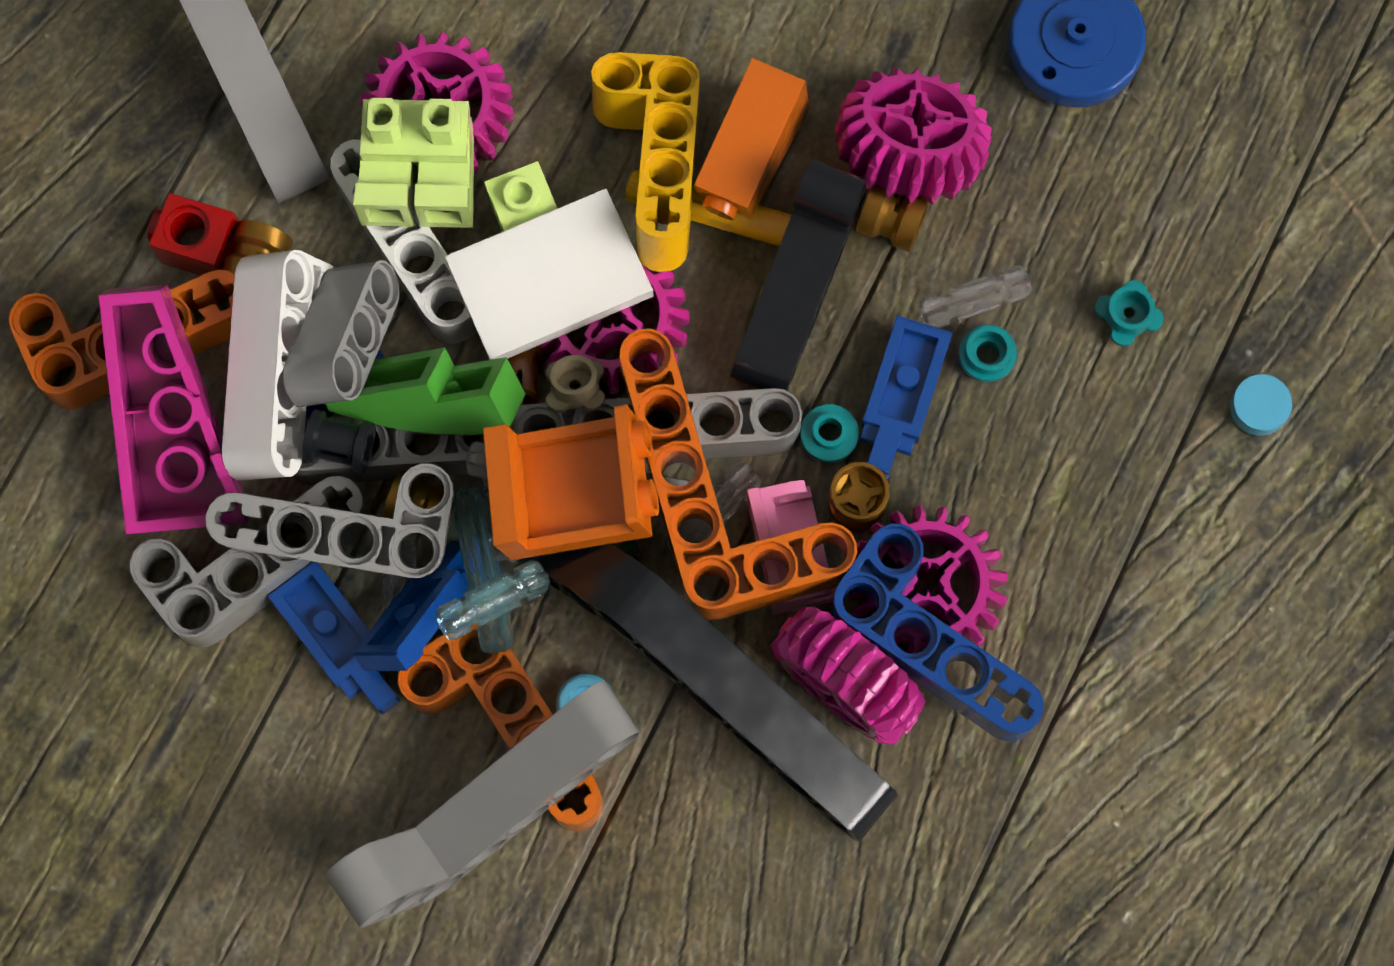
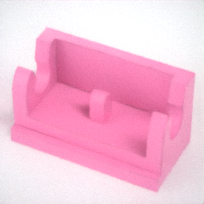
[747,480,835,615]

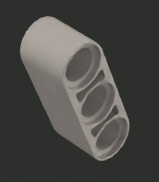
[283,260,400,407]

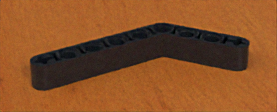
[488,529,898,842]

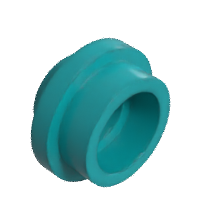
[958,325,1017,383]
[800,404,859,463]

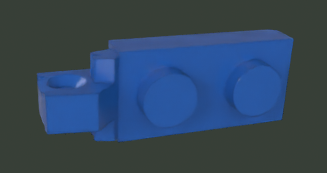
[860,315,953,480]
[354,540,485,671]
[267,561,401,715]

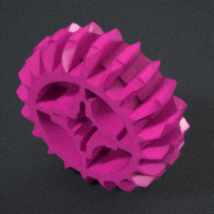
[359,31,514,175]
[835,66,992,205]
[540,246,690,399]
[847,505,1008,654]
[771,607,925,745]

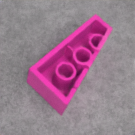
[98,284,249,534]

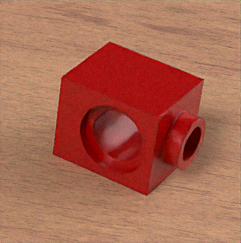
[147,193,239,275]

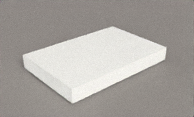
[445,189,654,360]

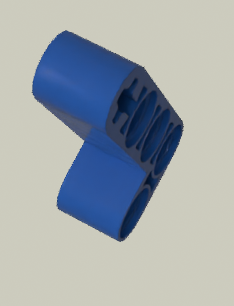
[832,524,1044,741]

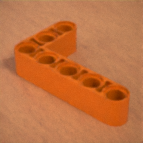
[619,328,857,620]

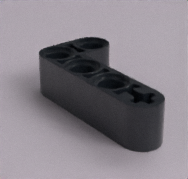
[730,158,867,391]

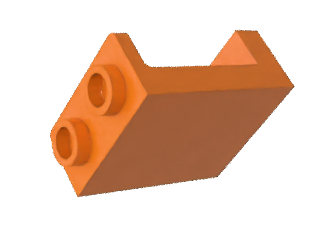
[483,404,659,560]

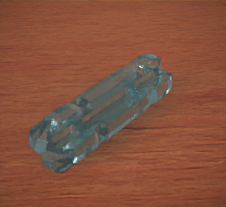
[435,560,550,640]

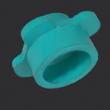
[1095,280,1164,347]

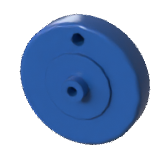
[1007,0,1146,108]

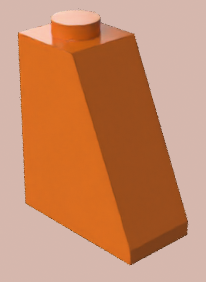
[694,58,810,220]

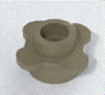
[545,355,605,413]

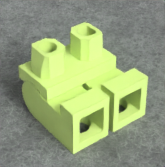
[353,98,474,228]

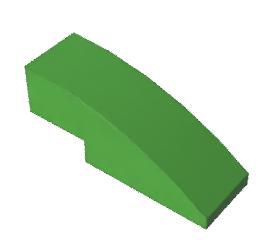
[325,347,525,435]

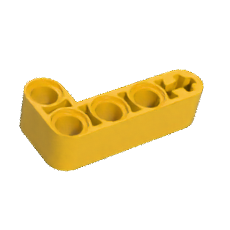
[591,52,700,272]

